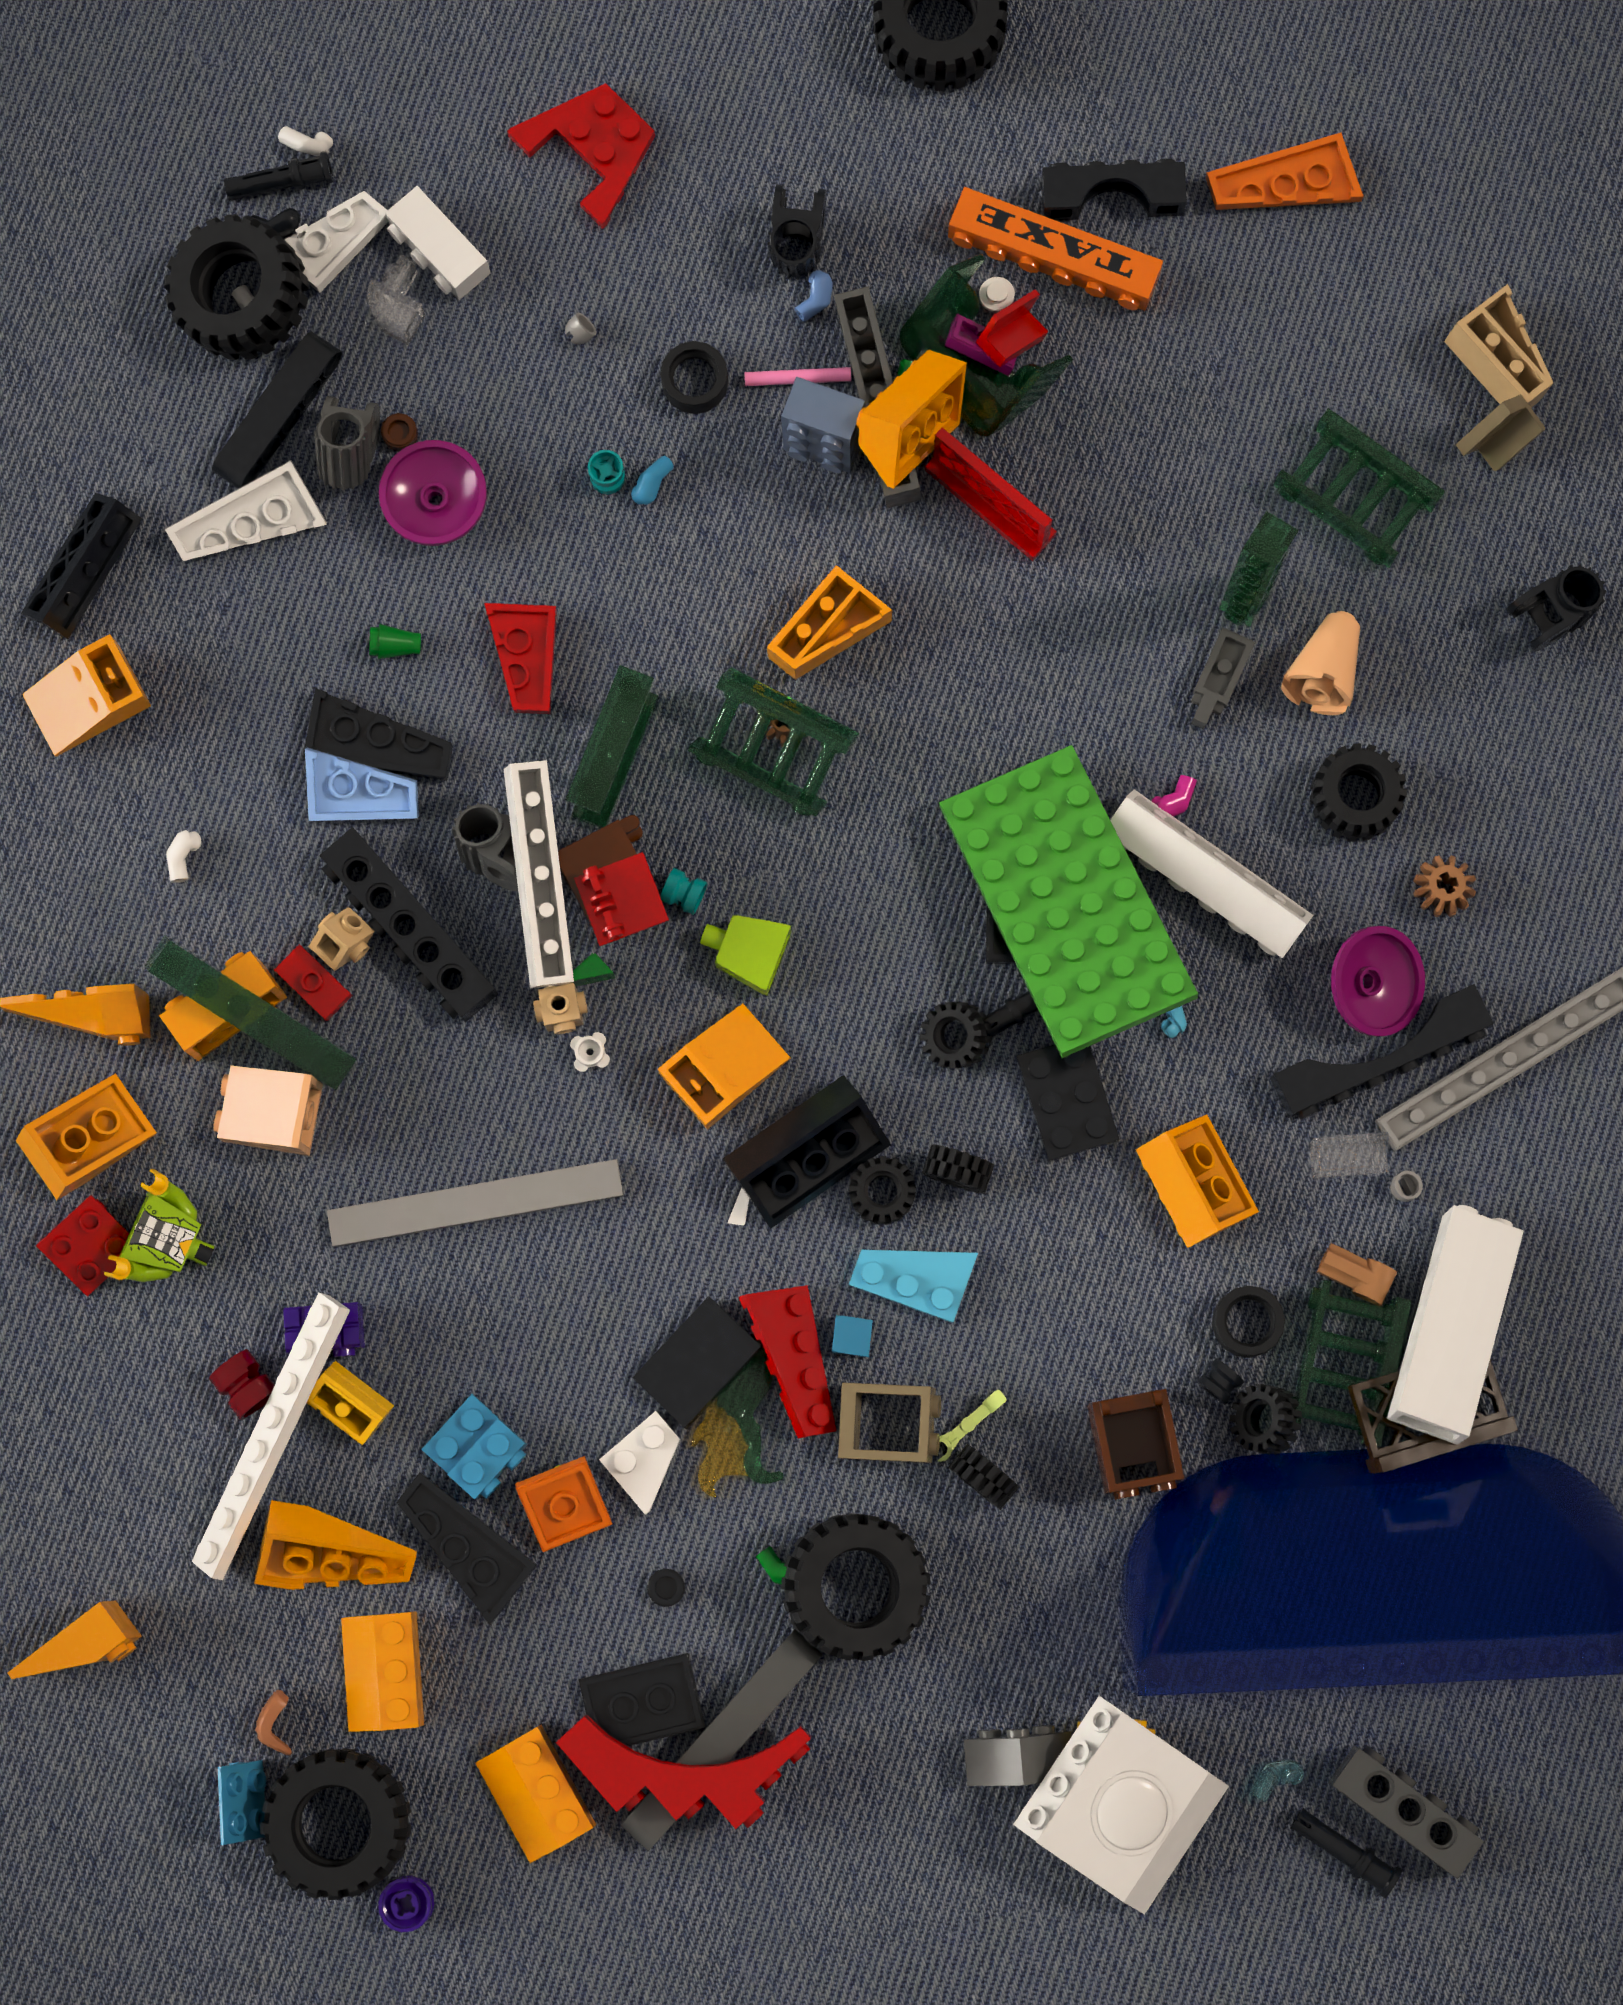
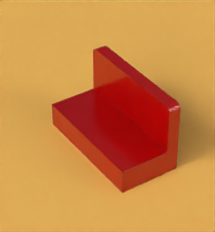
[975,290,1049,367]

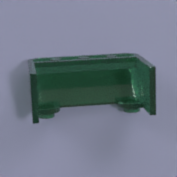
[900,254,1073,436]

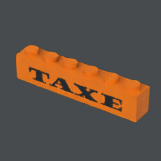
[948,187,1163,311]

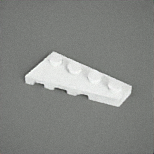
[165,460,327,561]

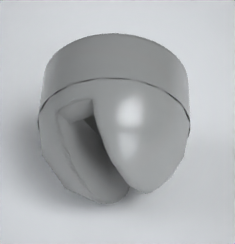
[565,312,597,345]
[1390,1171,1423,1202]

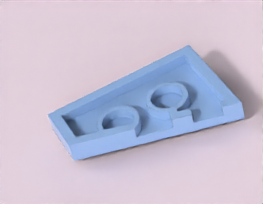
[305,747,419,821]

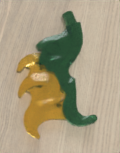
[692,1334,784,1498]

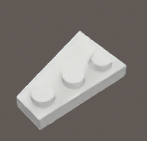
[284,191,388,293]

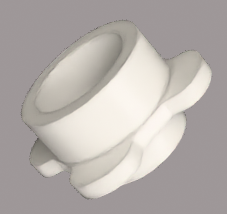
[570,1032,610,1072]

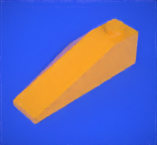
[0,984,151,1046]

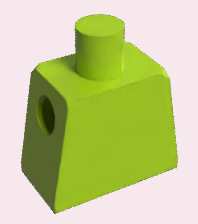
[700,915,791,996]

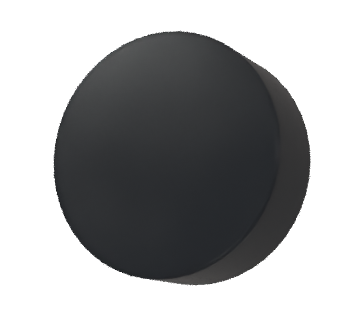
[647,1569,685,1607]

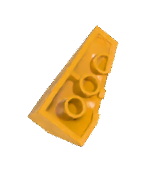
[254,1500,417,1590]

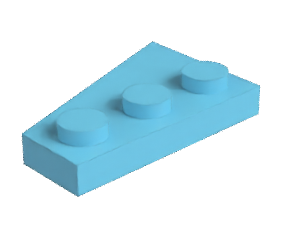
[849,1250,978,1323]

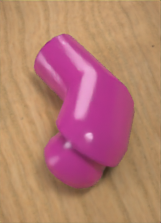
[1151,775,1197,817]

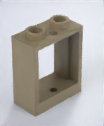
[838,1383,941,1463]

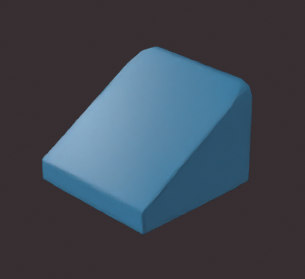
[832,1315,873,1357]

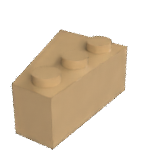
[1444,284,1553,407]

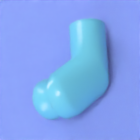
[1161,1006,1187,1038]

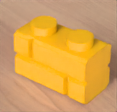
[307,1361,394,1446]

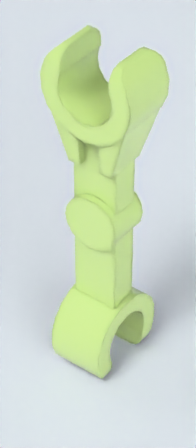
[938,1390,1006,1462]

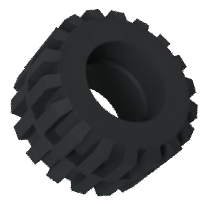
[1310,743,1407,842]

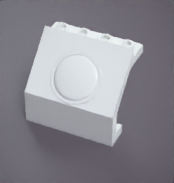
[1013,1696,1229,1915]

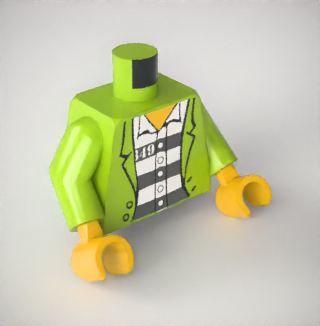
[104,1169,215,1282]

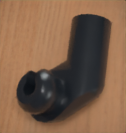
[251,208,301,239]

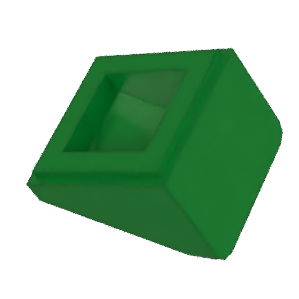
[572,953,615,987]

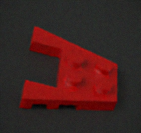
[507,83,655,229]

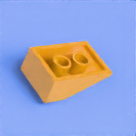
[16,1073,157,1200]
[8,1600,142,1679]

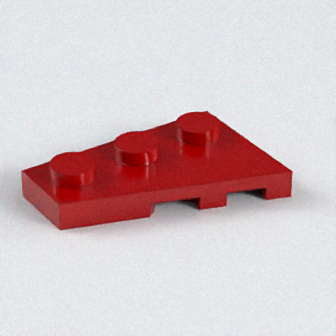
[484,603,557,714]

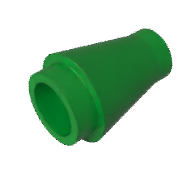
[369,624,421,660]

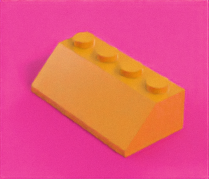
[856,349,967,489]

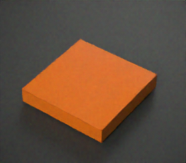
[515,1456,612,1552]

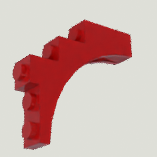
[556,1715,811,1829]

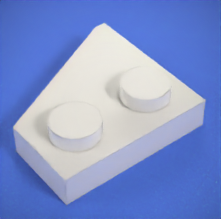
[599,1411,681,1515]

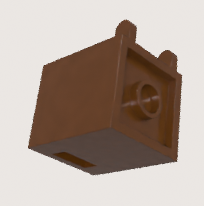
[558,815,643,943]
[1087,1389,1184,1499]

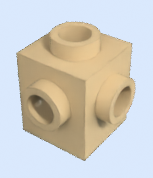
[308,907,375,971]
[533,983,588,1034]

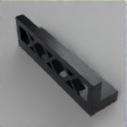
[21,493,142,639]

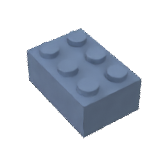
[781,377,865,473]

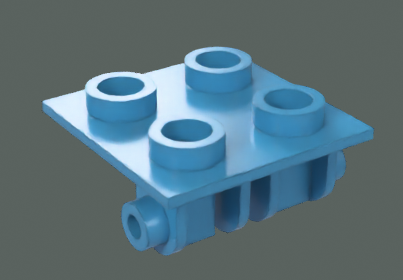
[218,1760,266,1845]

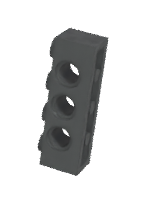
[1328,1746,1484,1879]

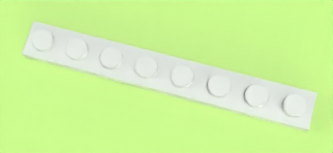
[192,1293,350,1580]

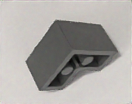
[964,1725,1071,1786]

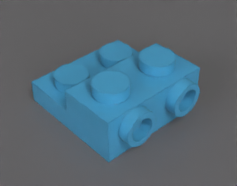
[421,1394,527,1500]

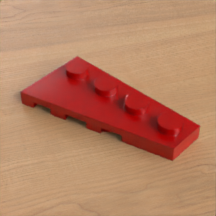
[738,1285,836,1439]

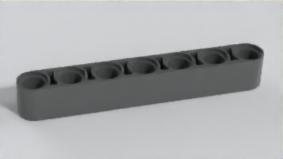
[620,1629,823,1851]

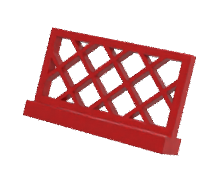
[925,427,1057,561]

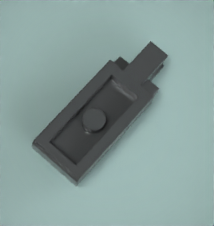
[1191,627,1255,730]

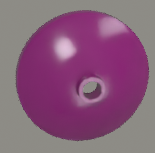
[379,440,487,546]
[1331,926,1425,1036]

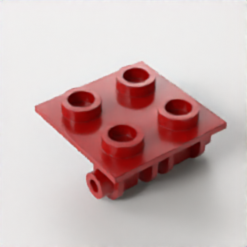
[574,852,669,947]
[36,1195,129,1296]

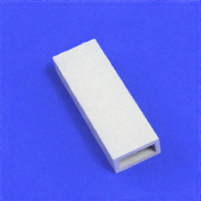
[1387,1205,1524,1445]

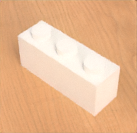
[385,186,491,300]

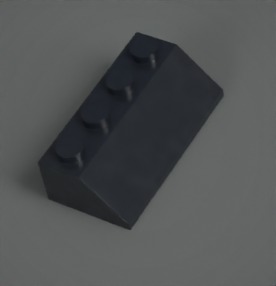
[723,1075,891,1229]

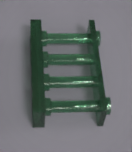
[1274,408,1445,568]
[565,665,659,828]
[688,667,860,817]
[1291,1280,1412,1447]

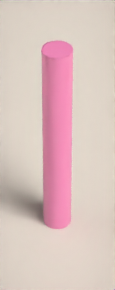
[744,367,851,386]

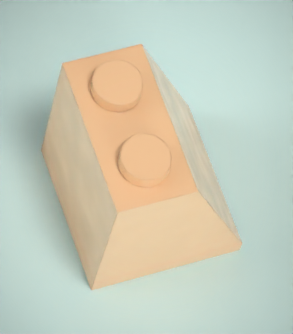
[214,1066,323,1156]

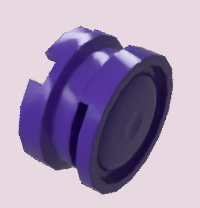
[378,1875,435,1933]

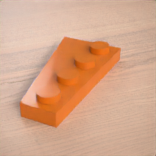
[1205,132,1364,210]

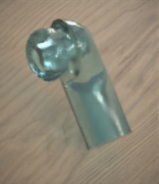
[1249,1759,1304,1803]

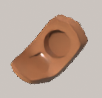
[255,1690,292,1756]

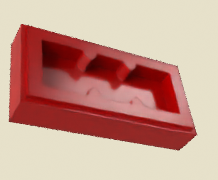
[274,944,353,1021]

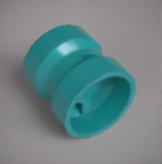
[588,449,626,495]
[660,868,708,915]

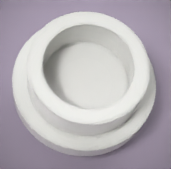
[979,277,1015,313]

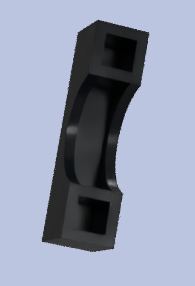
[1041,159,1187,221]

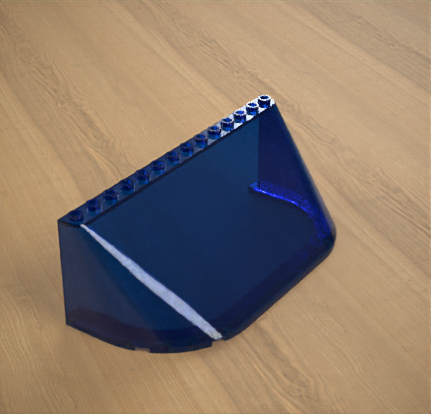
[1119,1444,1623,1696]

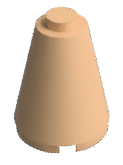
[1281,611,1360,715]

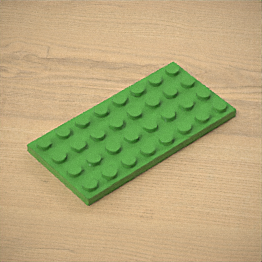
[939,745,1198,1058]

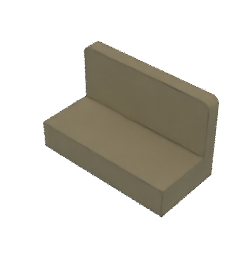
[1455,394,1545,471]

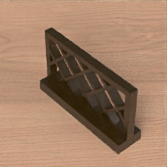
[1347,1360,1518,1474]

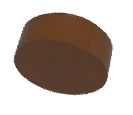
[381,413,418,451]

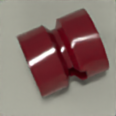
[209,1349,275,1420]

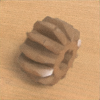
[1413,855,1476,917]

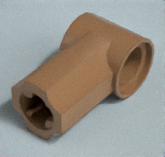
[1317,1243,1397,1306]

